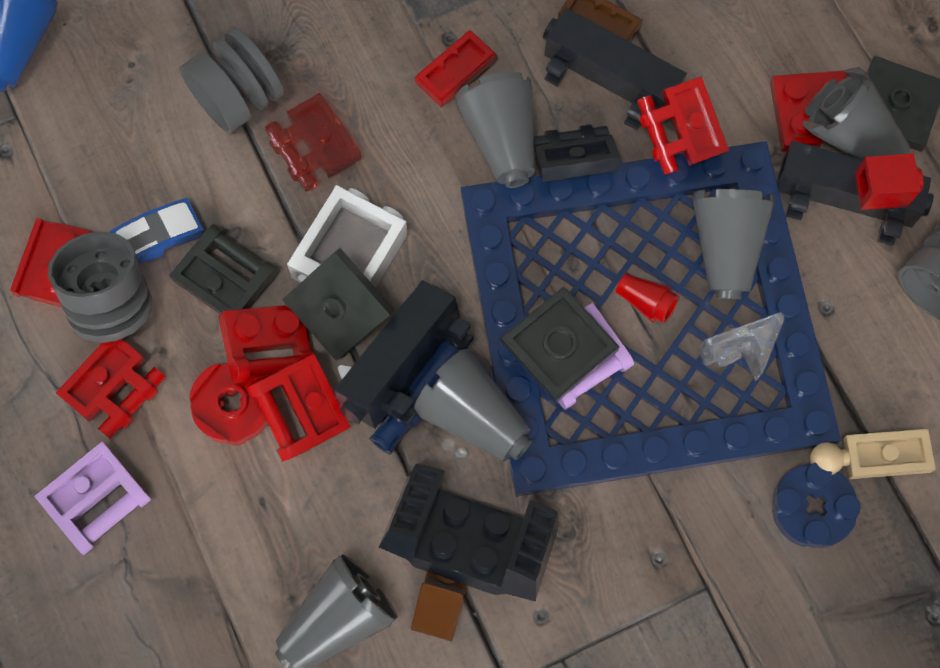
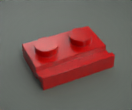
[10,218,93,307]

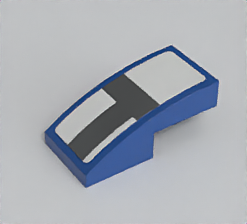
[110,198,204,264]

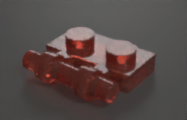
[265,93,362,191]

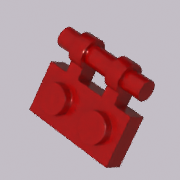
[637,76,729,175]
[56,339,166,439]

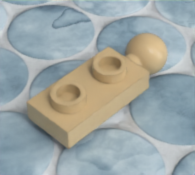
[810,429,936,479]

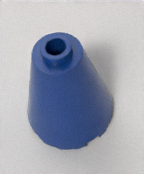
[0,0,58,92]

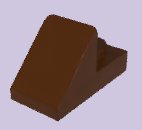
[411,572,468,642]

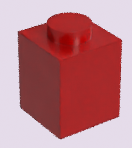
[855,153,923,210]

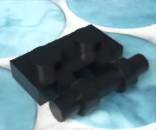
[534,124,621,182]

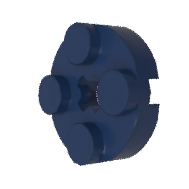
[772,463,861,549]

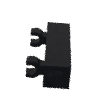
[543,8,687,130]
[777,141,934,246]
[334,280,474,429]

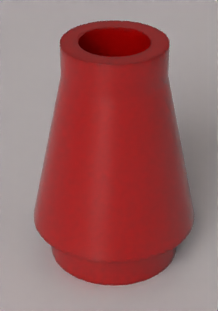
[615,273,679,324]

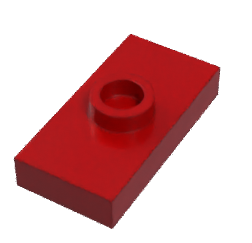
[415,30,497,108]

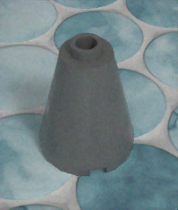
[803,67,911,160]
[455,71,535,188]
[693,189,774,300]
[414,349,532,461]
[275,554,397,668]

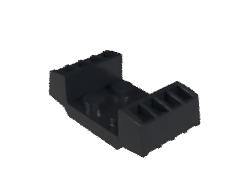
[379,464,558,601]

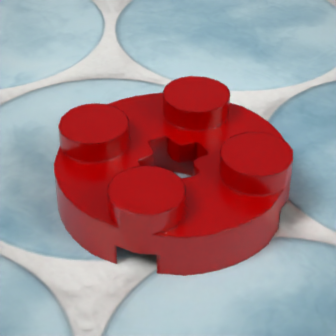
[190,363,273,446]

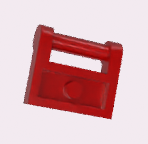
[218,305,314,383]
[245,353,351,462]

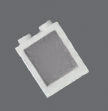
[287,185,407,288]

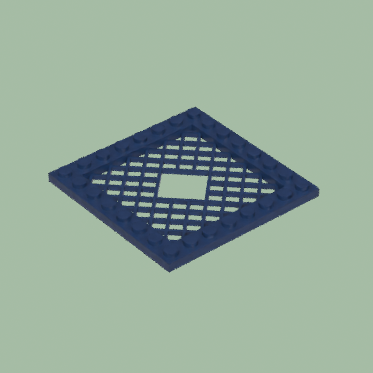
[460,141,841,497]

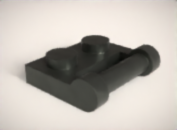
[169,224,279,314]

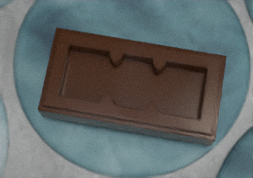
[557,0,643,42]

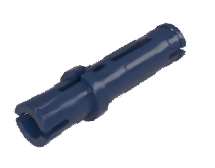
[369,342,459,455]

